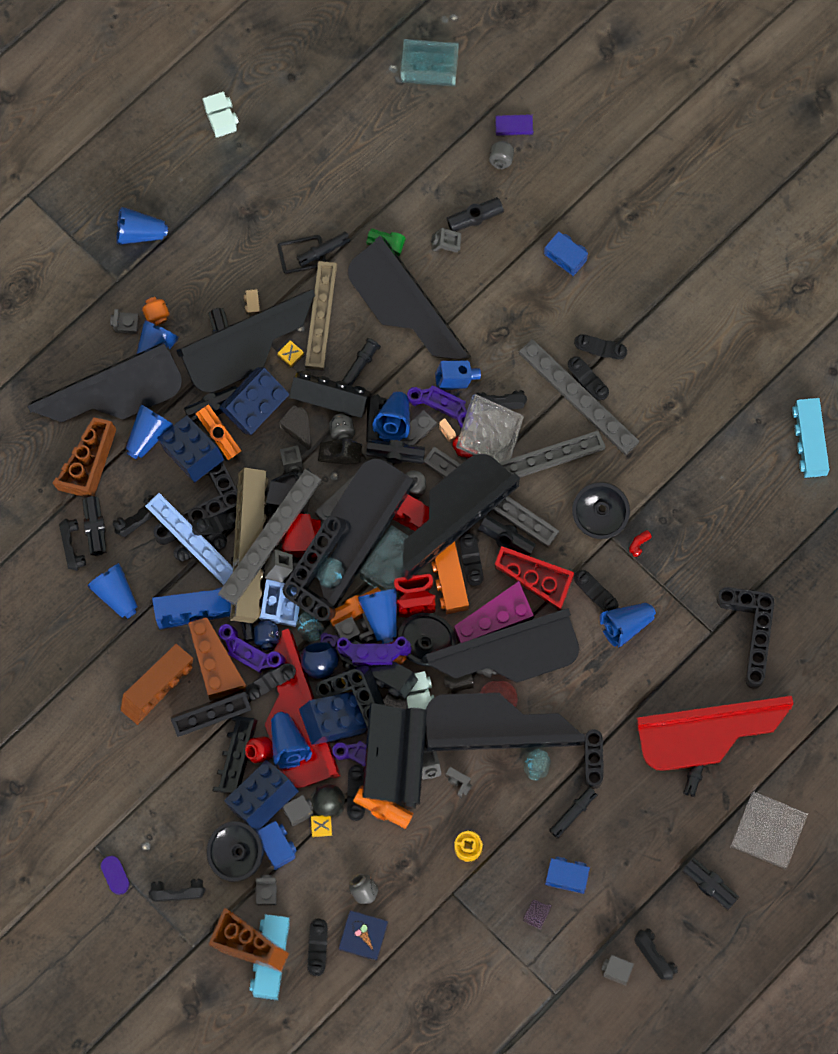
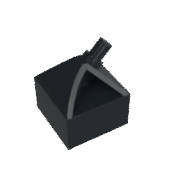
[266,468,312,515]

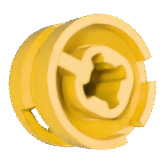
[454,831,482,862]

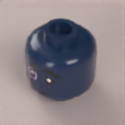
[254,620,279,650]

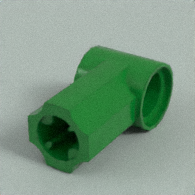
[366,228,406,257]

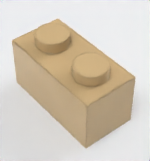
[244,290,260,316]

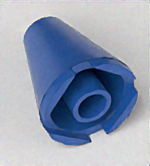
[117,207,168,244]
[136,321,179,354]
[372,392,410,442]
[126,405,173,459]
[88,563,138,619]
[358,589,397,644]
[600,603,656,647]
[271,712,312,769]

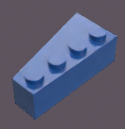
[152,587,231,630]

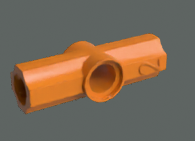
[195,404,242,460]
[327,587,381,629]
[353,785,413,829]

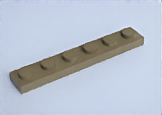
[305,261,337,370]

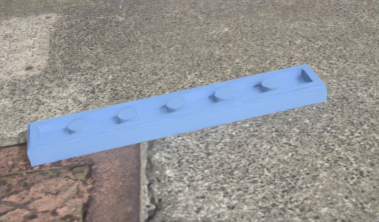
[145,493,233,585]

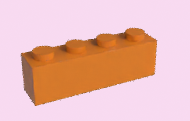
[431,541,469,615]

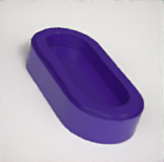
[101,856,129,895]

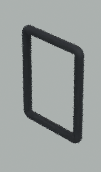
[278,235,327,274]

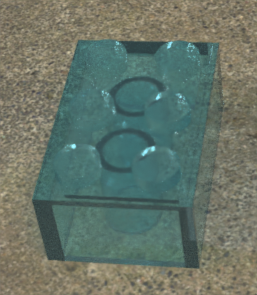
[401,39,459,86]
[359,525,409,591]

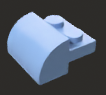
[259,579,299,627]

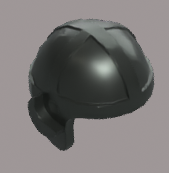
[311,784,345,817]

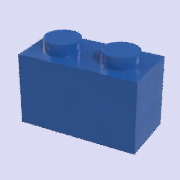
[544,232,588,276]
[257,821,297,870]
[545,857,590,894]

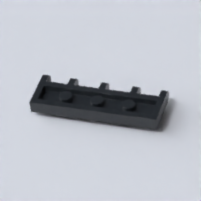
[213,716,258,794]

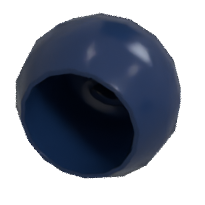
[300,642,339,680]

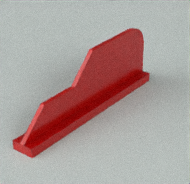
[265,628,341,788]
[636,696,793,771]

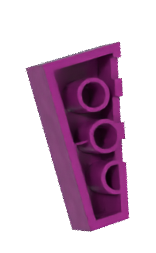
[454,581,534,644]

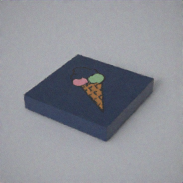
[339,911,388,961]

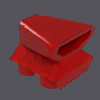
[281,514,321,560]
[394,574,436,618]

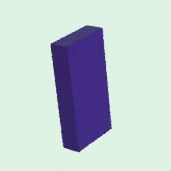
[496,115,533,135]

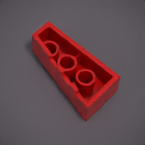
[392,495,429,531]
[495,546,574,611]

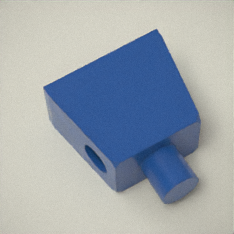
[435,361,481,391]

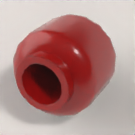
[245,736,273,763]

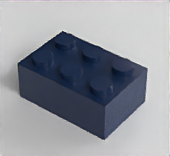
[219,367,290,435]
[157,415,224,483]
[299,692,368,745]
[224,760,298,831]

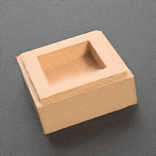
[439,419,456,443]

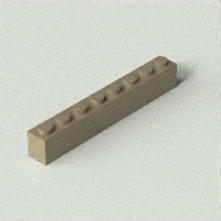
[230,467,268,623]

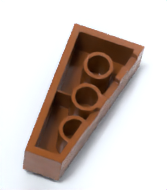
[53,417,117,497]
[188,617,246,701]
[121,644,193,725]
[209,907,289,972]

